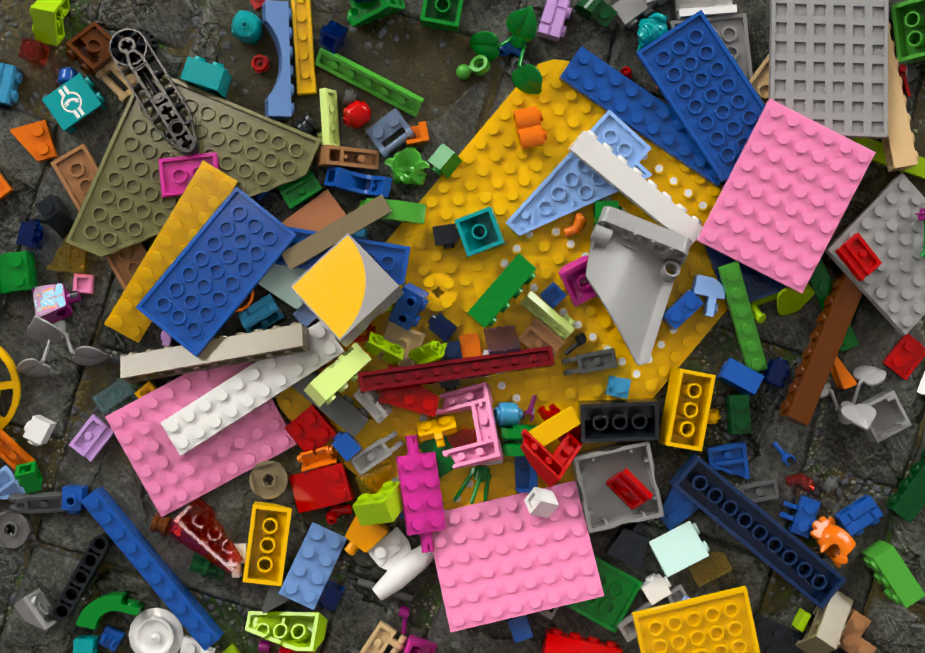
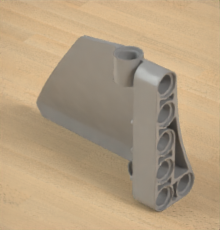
[585,206,692,366]

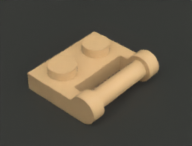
[95,59,137,104]

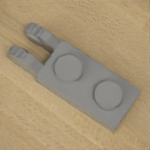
[350,430,404,476]

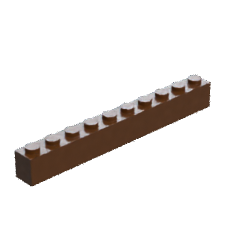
[779,267,862,426]

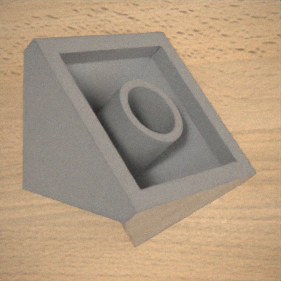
[14,588,59,630]

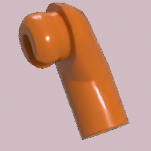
[563,212,587,238]

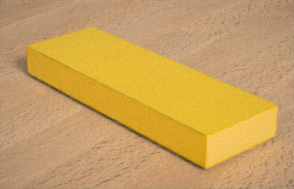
[528,406,581,446]

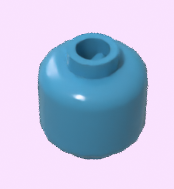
[493,402,523,427]

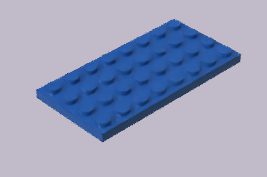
[636,10,765,182]
[135,186,297,357]

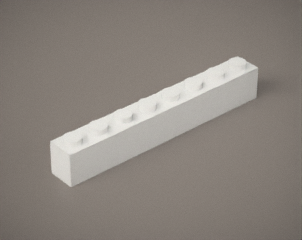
[567,130,703,245]

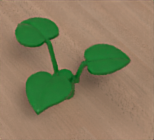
[469,6,542,94]

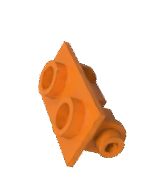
[297,445,338,472]

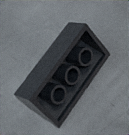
[578,398,660,443]

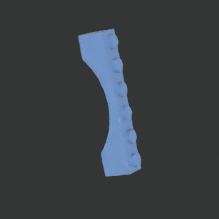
[262,0,294,120]

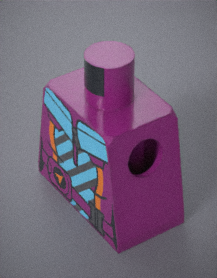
[32,283,81,324]

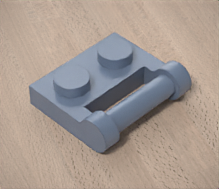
[366,108,416,159]

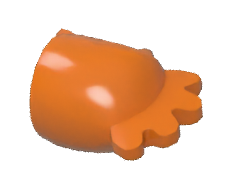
[810,516,856,568]

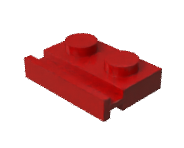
[835,232,882,281]
[882,333,925,380]
[605,468,653,510]

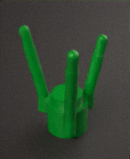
[453,465,492,504]

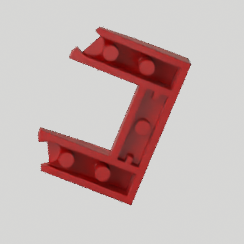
[520,403,584,488]

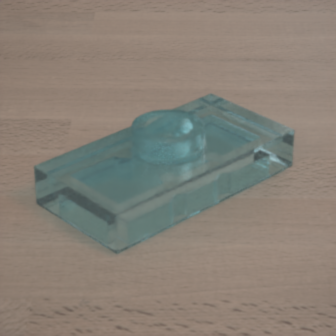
[92,378,136,413]

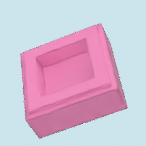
[73,273,95,294]

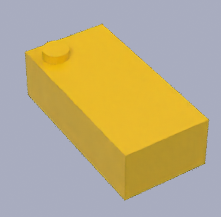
[657,367,716,452]

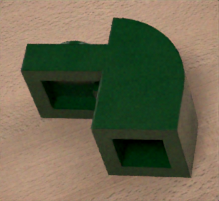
[574,0,618,29]

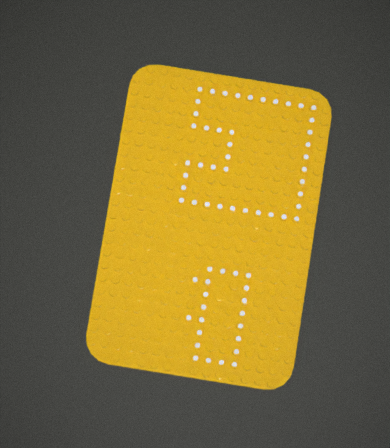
[276,59,727,511]

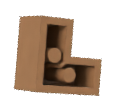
[839,607,877,653]

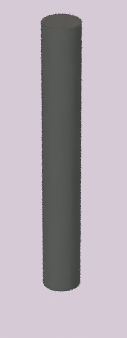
[357,578,414,603]

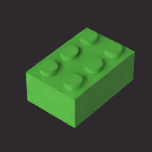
[890,0,925,65]
[861,539,925,608]

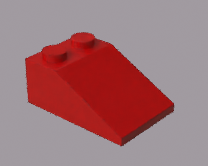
[288,461,354,513]

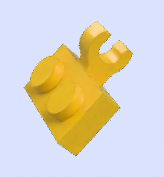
[416,413,458,448]

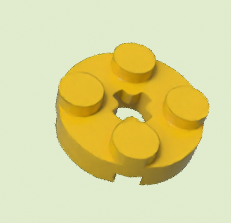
[419,273,457,312]

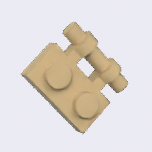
[359,620,408,653]

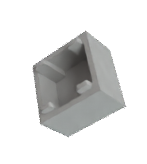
[859,390,912,443]

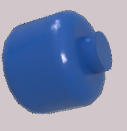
[58,67,79,85]

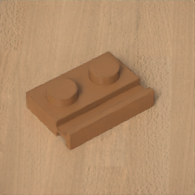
[517,317,565,356]

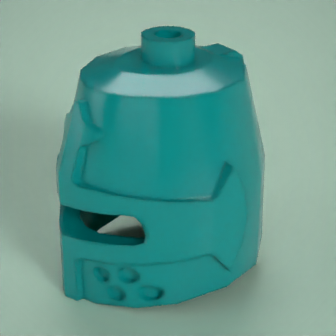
[231,10,264,45]

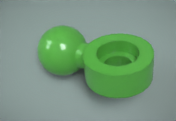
[456,55,490,80]

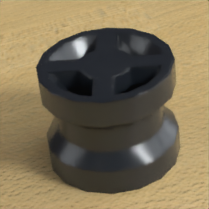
[295,114,319,135]

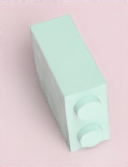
[648,521,710,578]

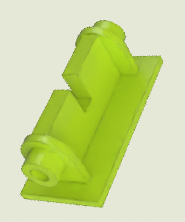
[363,332,405,365]
[408,340,447,365]

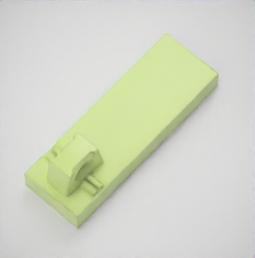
[317,88,340,146]
[520,291,575,341]

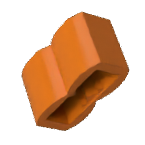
[513,106,547,150]

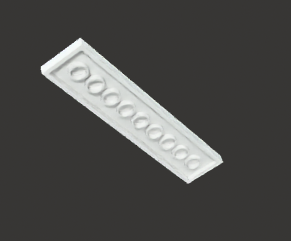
[161,321,345,456]

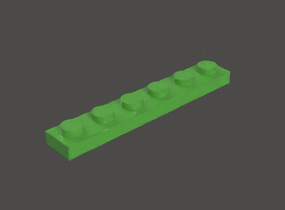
[314,46,424,117]
[718,261,768,372]

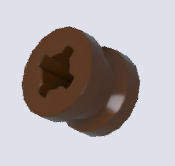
[150,513,172,536]

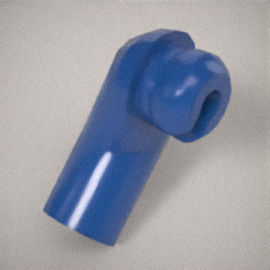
[498,42,526,57]

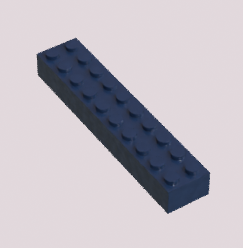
[669,453,847,609]

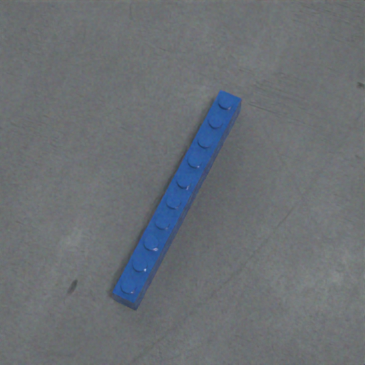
[81,486,224,651]

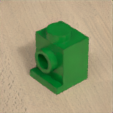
[14,461,43,494]

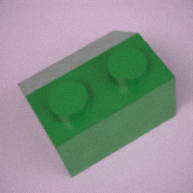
[0,251,37,295]

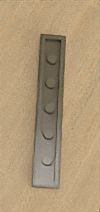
[282,194,392,270]

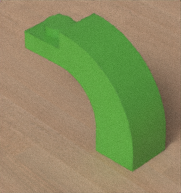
[359,199,426,224]

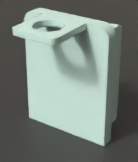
[258,264,307,309]

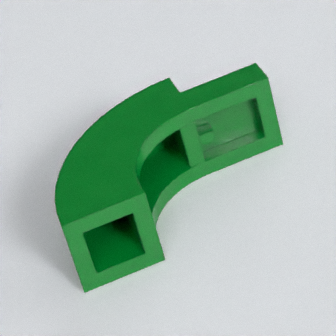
[76,591,144,630]

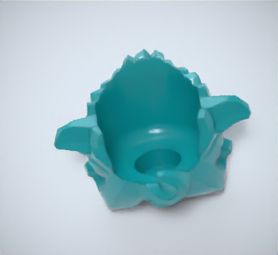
[637,12,668,52]

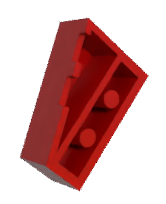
[378,364,440,418]

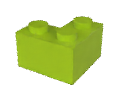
[30,0,70,46]
[352,481,403,526]

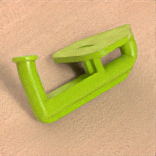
[750,283,815,324]

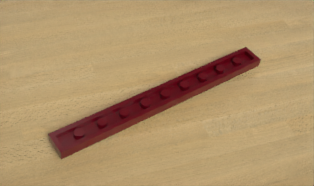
[358,346,555,394]

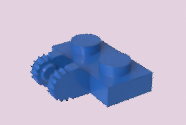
[779,495,821,538]

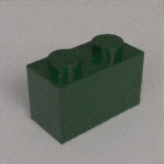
[724,394,752,435]

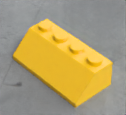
[243,501,292,586]

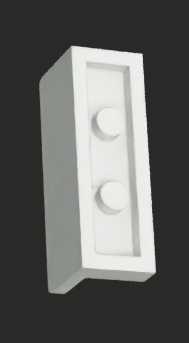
[675,0,737,20]

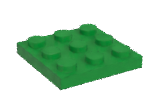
[565,555,643,633]

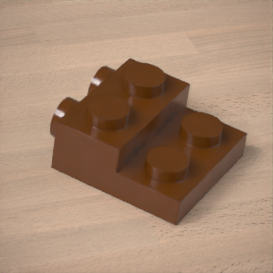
[66,21,112,77]

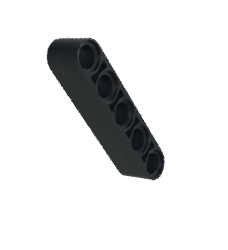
[52,533,114,621]

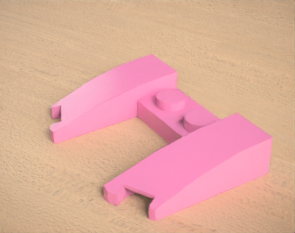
[436,382,504,469]

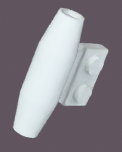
[368,527,434,601]

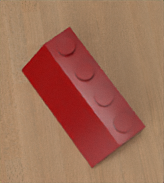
[541,628,623,653]

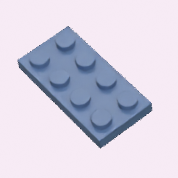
[278,522,347,610]

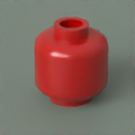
[342,100,372,129]

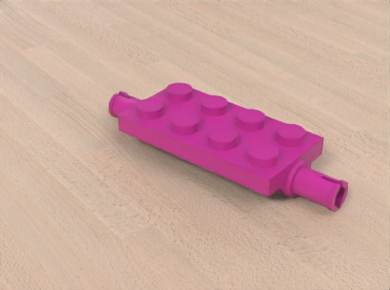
[396,435,446,553]

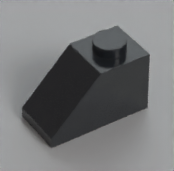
[35,194,75,239]

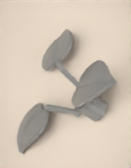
[17,315,109,377]
[819,366,886,431]

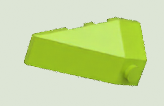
[245,611,328,652]

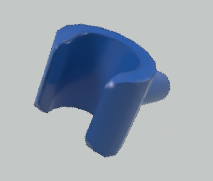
[772,441,796,466]

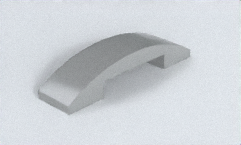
[617,584,689,643]

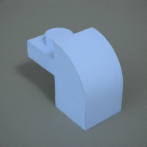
[691,274,725,317]

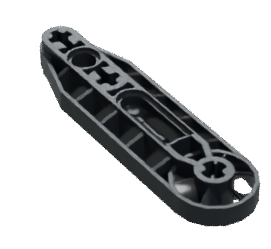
[109,28,200,156]

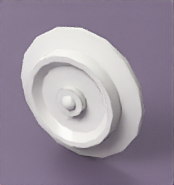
[128,607,184,653]

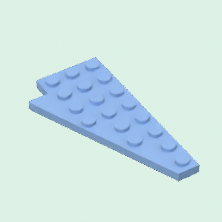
[505,109,652,236]

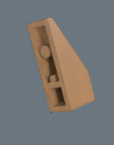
[317,144,380,170]

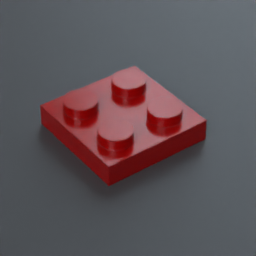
[284,404,339,453]

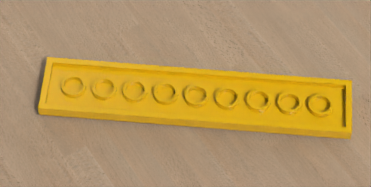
[104,160,237,343]

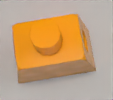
[344,516,390,556]

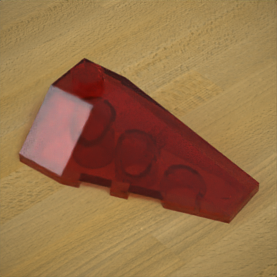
[167,497,243,573]

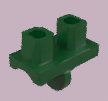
[189,551,228,581]

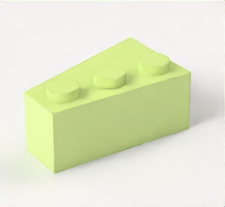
[304,342,371,407]

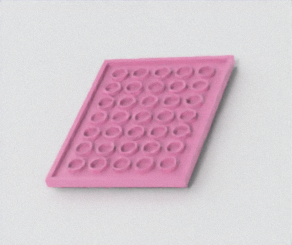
[696,99,876,293]
[105,362,297,517]
[431,481,604,632]

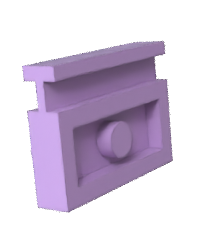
[69,414,114,462]

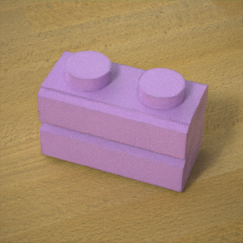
[537,0,572,42]

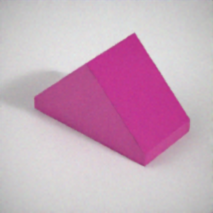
[403,634,437,653]

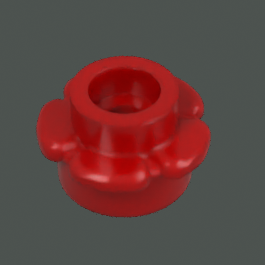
[251,54,270,73]

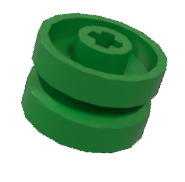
[500,424,538,456]

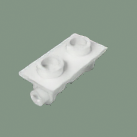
[353,389,393,424]

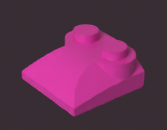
[558,255,597,307]

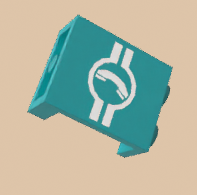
[42,73,107,134]

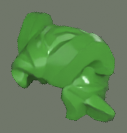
[384,146,430,185]

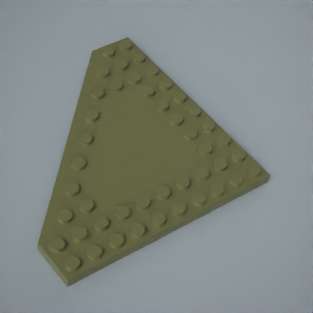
[65,70,322,258]

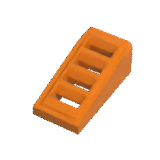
[831,356,857,389]

